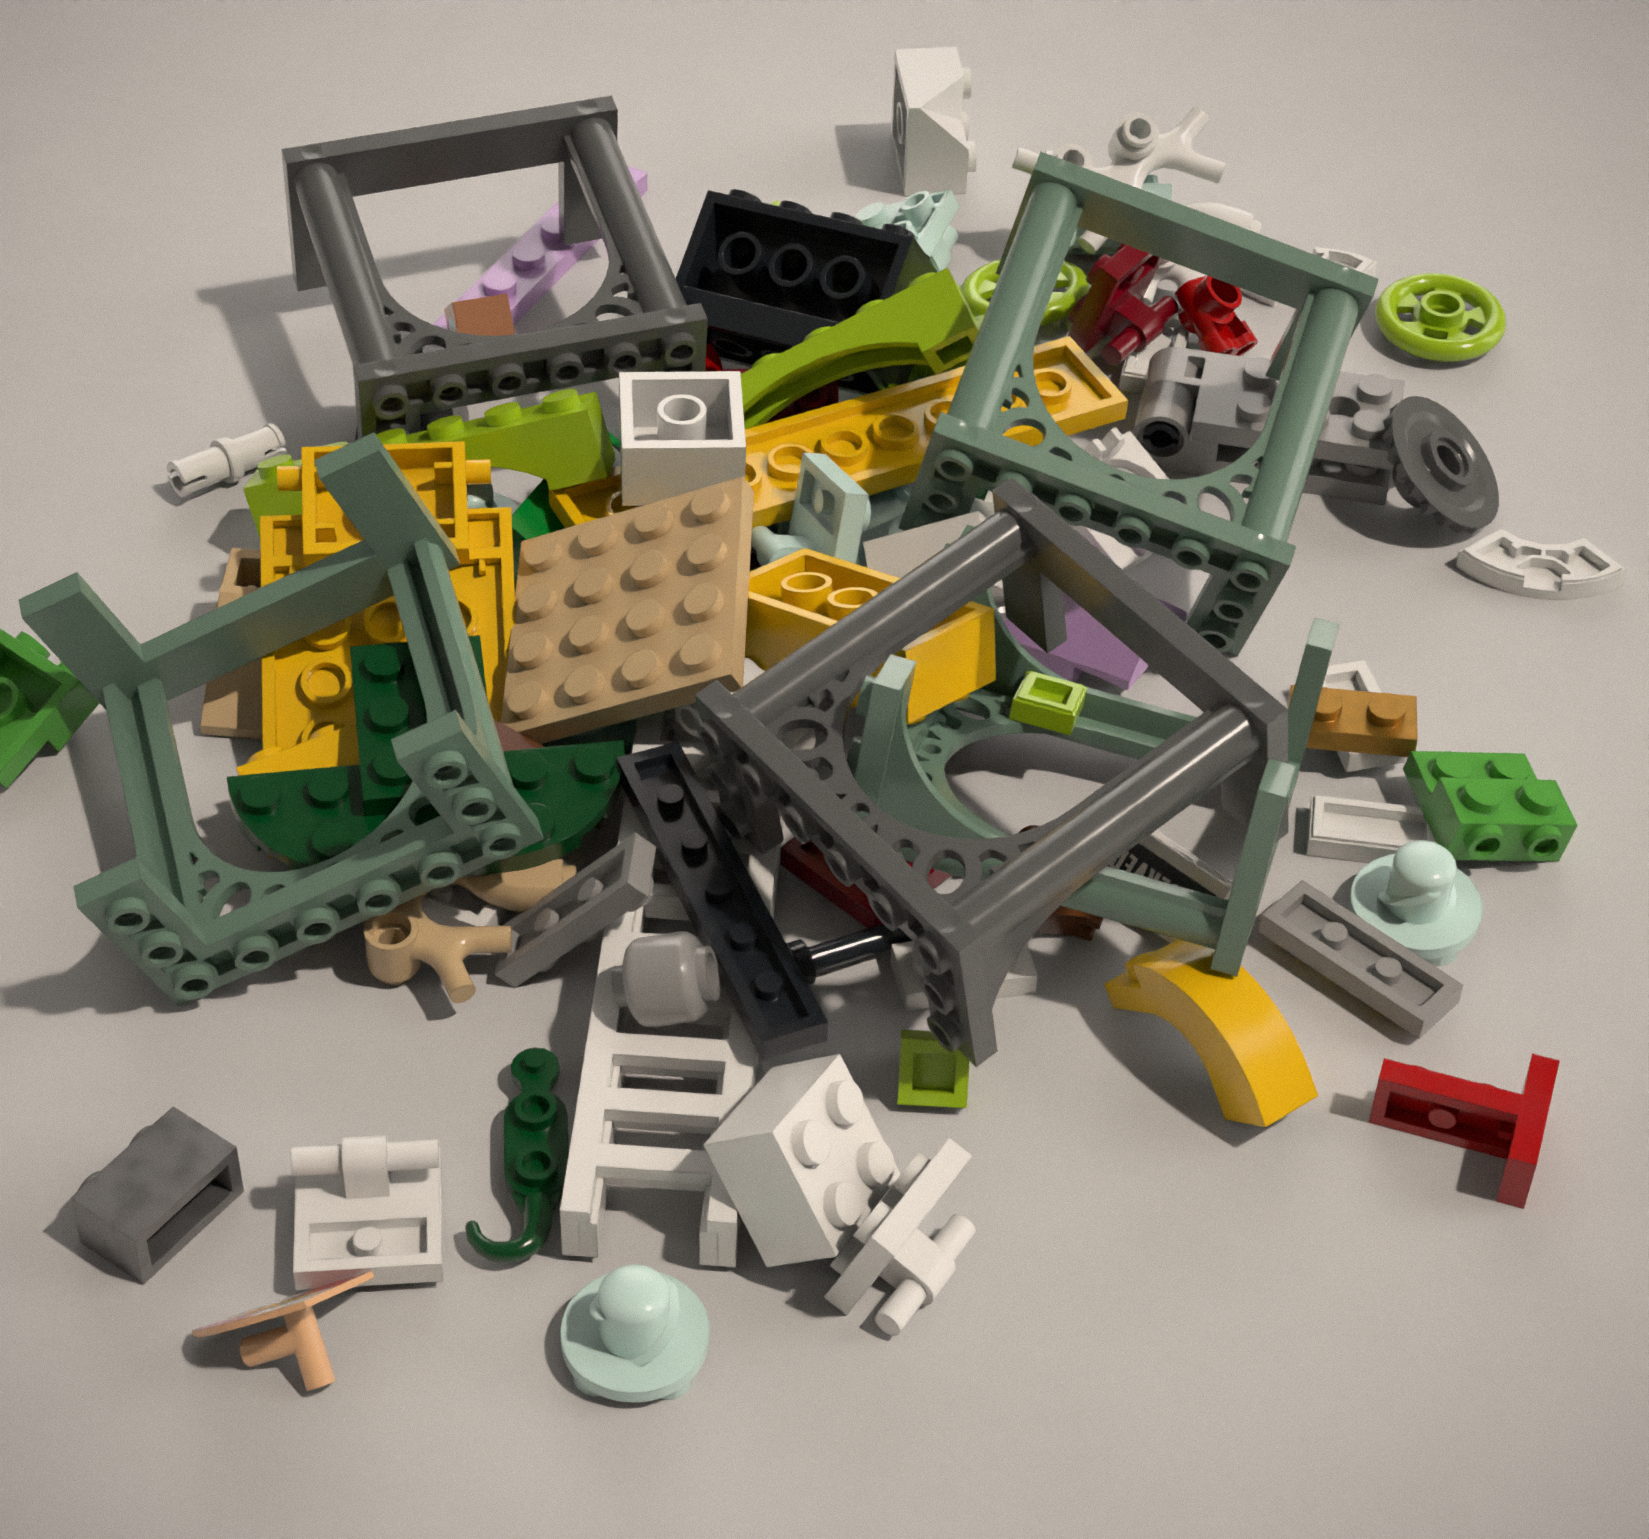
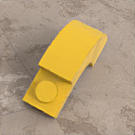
[1104,939,1318,1127]

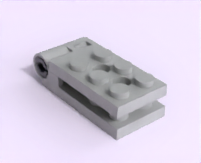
[1133,347,1405,505]

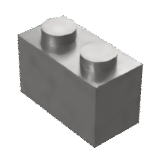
[70,1106,244,1285]

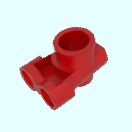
[1174,276,1258,356]

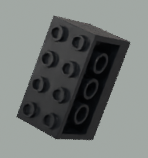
[676,189,937,395]

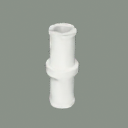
[166,423,287,498]

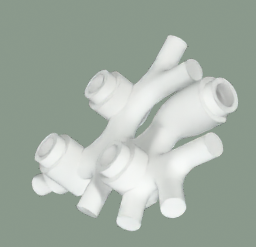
[1012,107,1262,306]

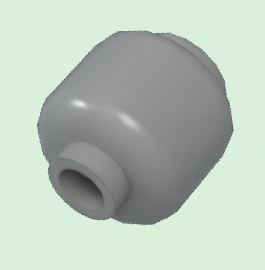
[612,931,720,1028]

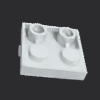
[291,1134,443,1290]
[824,1138,976,1336]

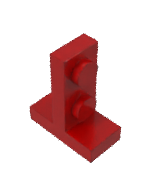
[1368,1053,1560,1209]

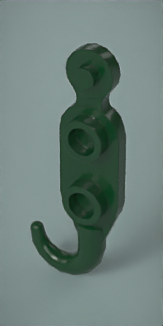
[465,1047,569,1263]

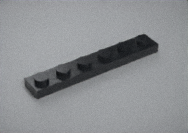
[616,741,828,1060]

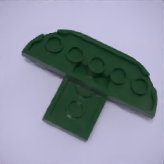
[227,635,625,878]

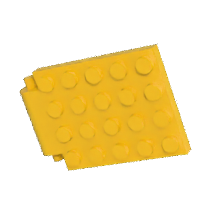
[260,441,516,749]

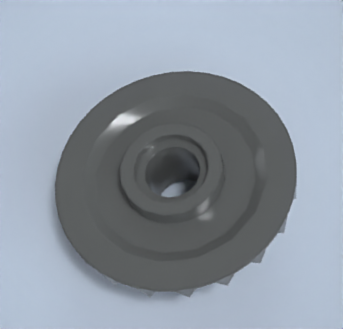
[1382,396,1499,534]

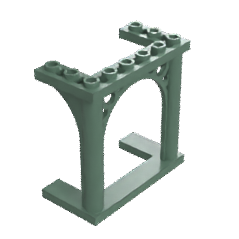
[898,151,1379,657]
[18,432,544,1006]
[846,524,1340,976]

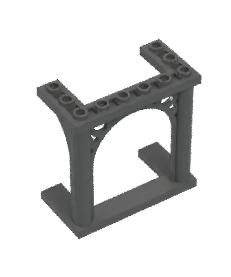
[281,95,707,439]
[695,477,1289,1067]

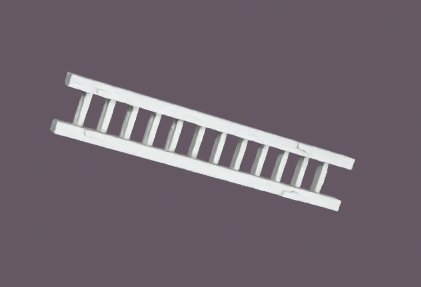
[560,708,784,1267]

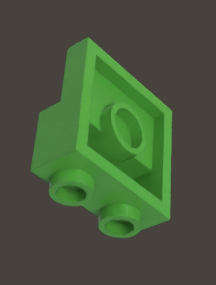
[0,628,100,789]
[1403,751,1578,861]

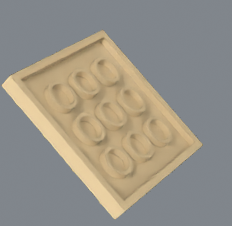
[501,476,754,744]

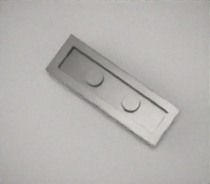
[494,833,656,988]
[1259,880,1463,1039]

